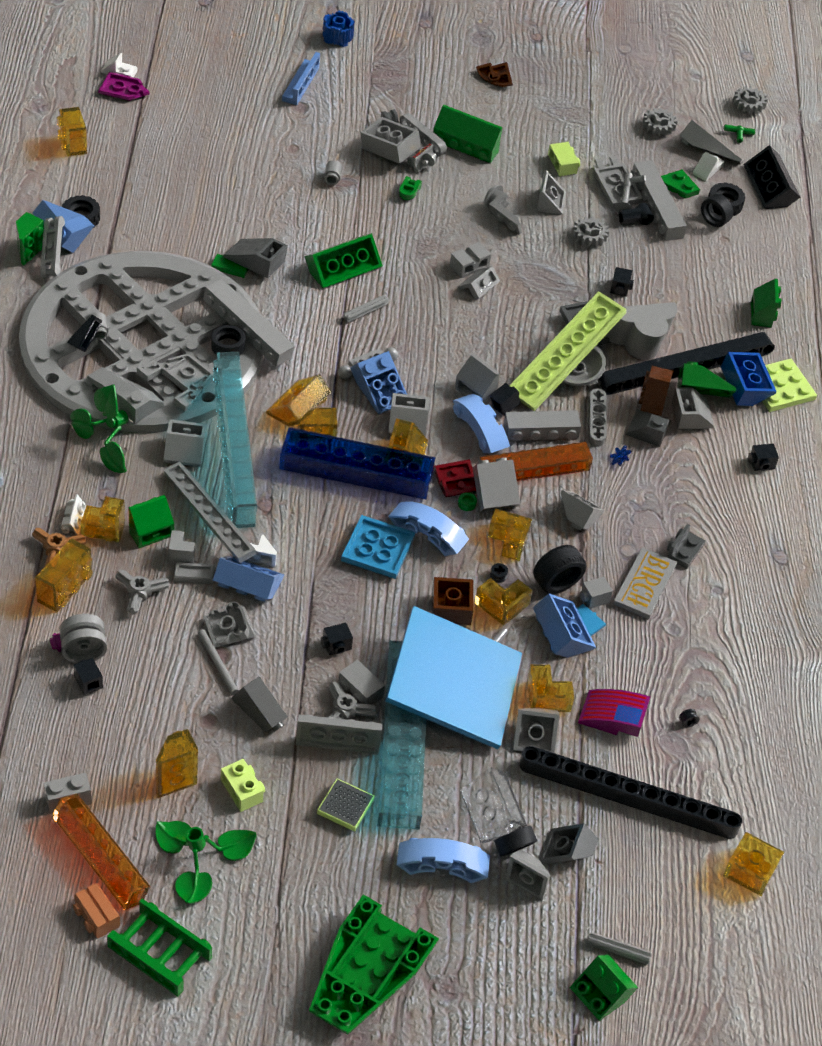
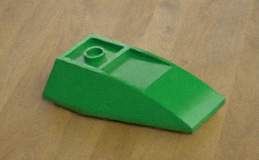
[309,894,439,1035]

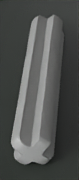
[343,295,389,322]
[587,933,652,965]

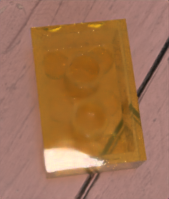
[35,538,93,612]

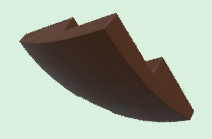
[476,62,513,87]

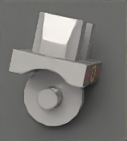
[407,143,436,173]

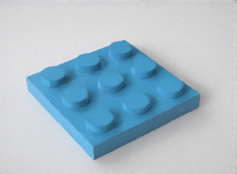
[341,515,415,579]

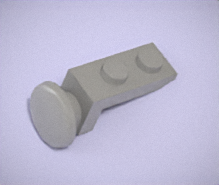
[484,185,522,235]

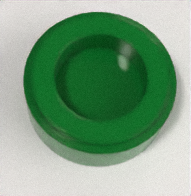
[458,493,477,511]

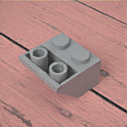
[455,353,500,405]
[672,387,714,429]
[388,393,429,439]
[164,419,207,467]

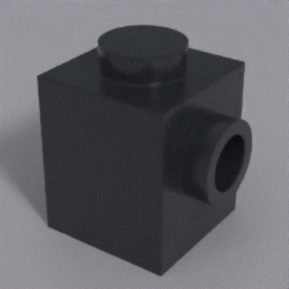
[610,267,634,296]
[489,383,520,416]
[748,444,779,471]
[321,622,353,655]
[73,658,103,695]

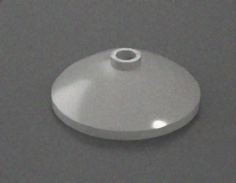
[562,346,606,386]

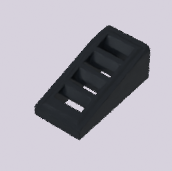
[67,315,102,353]

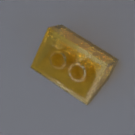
[266,374,332,427]
[156,729,198,798]

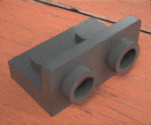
[667,524,706,569]

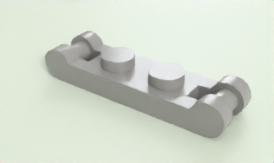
[40,216,65,279]

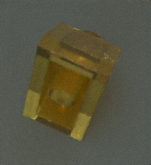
[299,408,337,437]

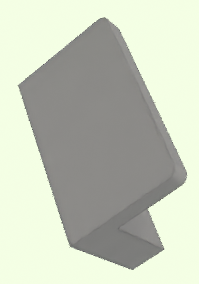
[459,266,500,299]

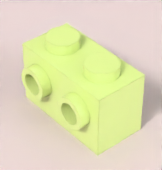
[221,759,265,812]

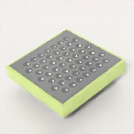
[317,778,375,832]

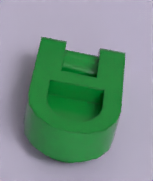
[399,176,422,200]

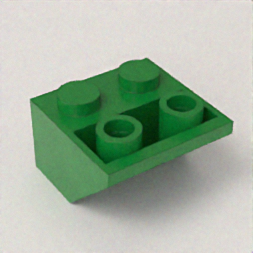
[16,212,44,265]
[750,279,782,328]
[128,495,174,548]
[569,955,638,1021]

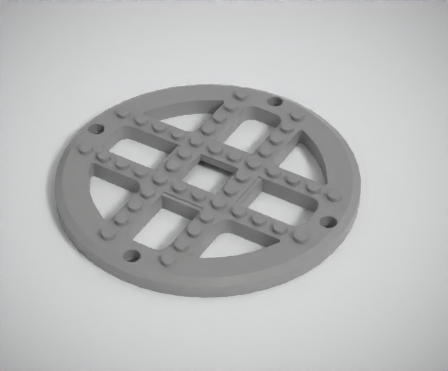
[19,251,264,433]

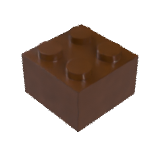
[638,366,673,416]
[432,577,473,625]

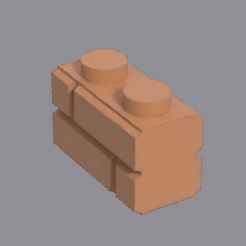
[73,883,120,938]

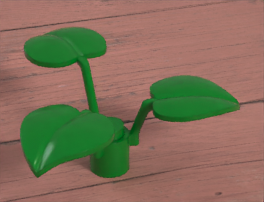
[70,384,128,473]
[156,821,257,904]

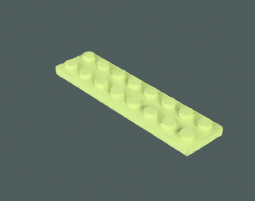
[510,291,627,411]

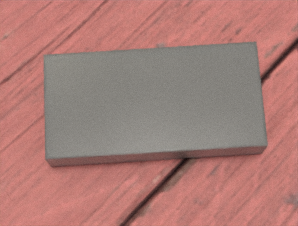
[174,562,215,584]

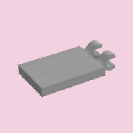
[593,156,643,208]

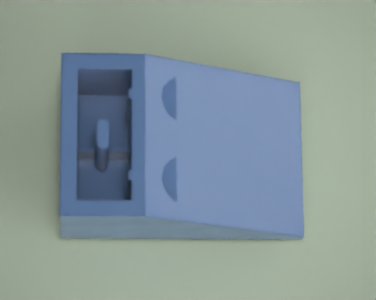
[350,351,407,414]

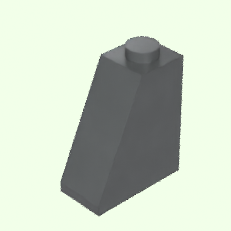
[232,676,288,733]

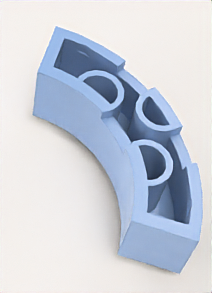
[453,394,510,453]
[388,501,469,556]
[396,838,490,883]

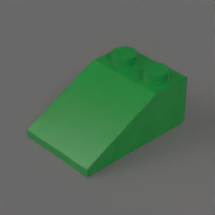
[677,362,736,398]

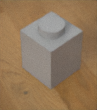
[580,577,613,609]

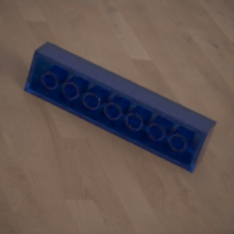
[279,427,436,500]

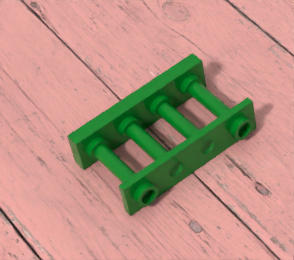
[107,898,212,997]

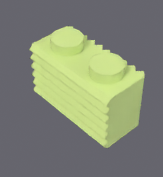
[548,142,580,176]

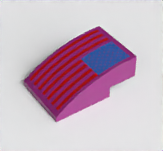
[578,689,651,737]

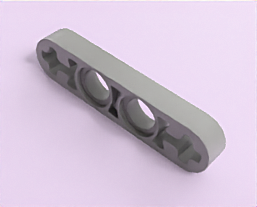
[399,113,447,156]
[589,389,607,446]

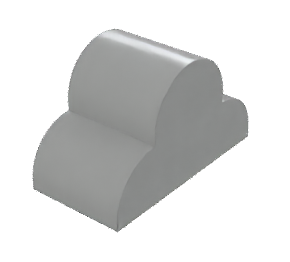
[605,302,677,360]

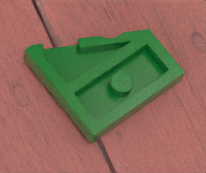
[661,170,700,199]

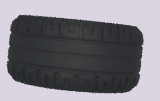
[533,545,586,594]

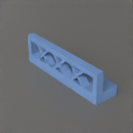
[282,52,320,105]

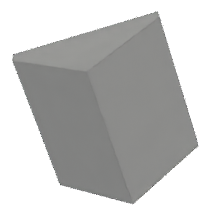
[537,170,566,215]

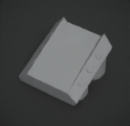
[203,602,256,647]

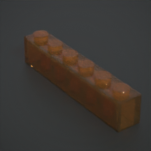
[480,442,593,481]
[52,794,150,910]

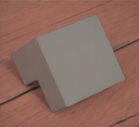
[169,530,195,565]

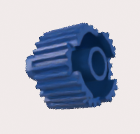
[322,10,355,47]

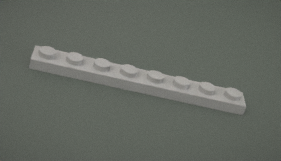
[164,461,257,564]

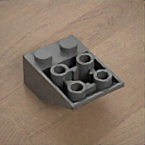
[223,238,288,278]

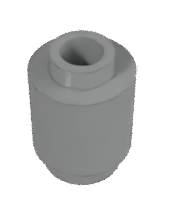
[324,161,342,185]
[88,312,108,340]

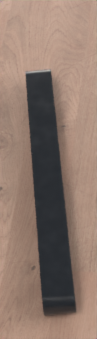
[597,332,775,395]
[519,746,742,839]

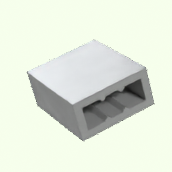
[473,458,520,512]

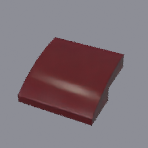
[434,459,476,497]

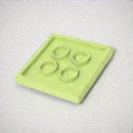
[762,359,817,412]

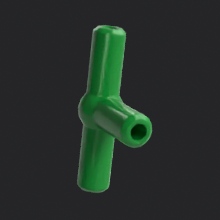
[723,124,755,143]

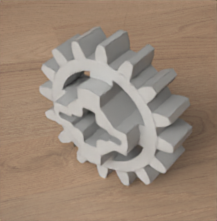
[733,86,768,114]
[642,108,678,136]
[572,216,609,247]

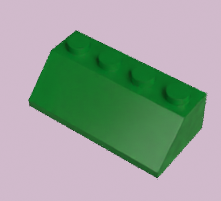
[433,105,502,163]
[304,233,383,288]

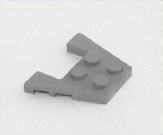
[136,353,214,412]

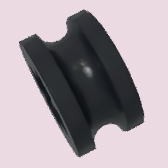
[490,563,508,583]
[679,709,700,728]

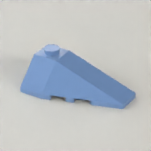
[33,200,94,253]

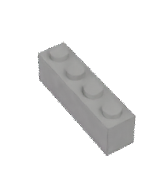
[504,410,581,441]

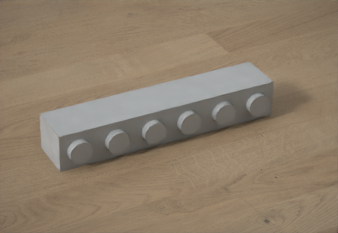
[631,160,687,241]
[203,279,295,367]

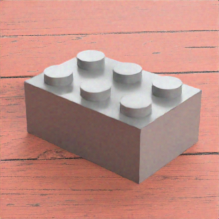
[360,117,421,163]

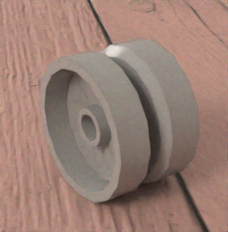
[59,614,107,663]

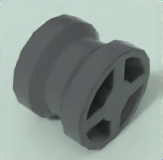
[381,109,399,123]

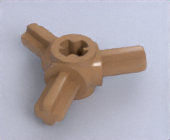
[32,528,86,571]

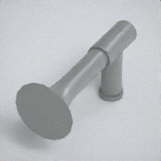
[615,173,647,213]

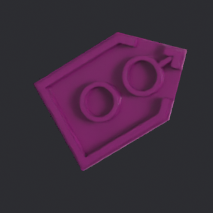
[98,72,150,101]

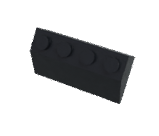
[743,145,801,209]

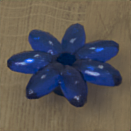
[610,445,632,466]

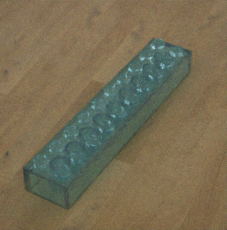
[213,352,257,528]
[377,640,426,830]

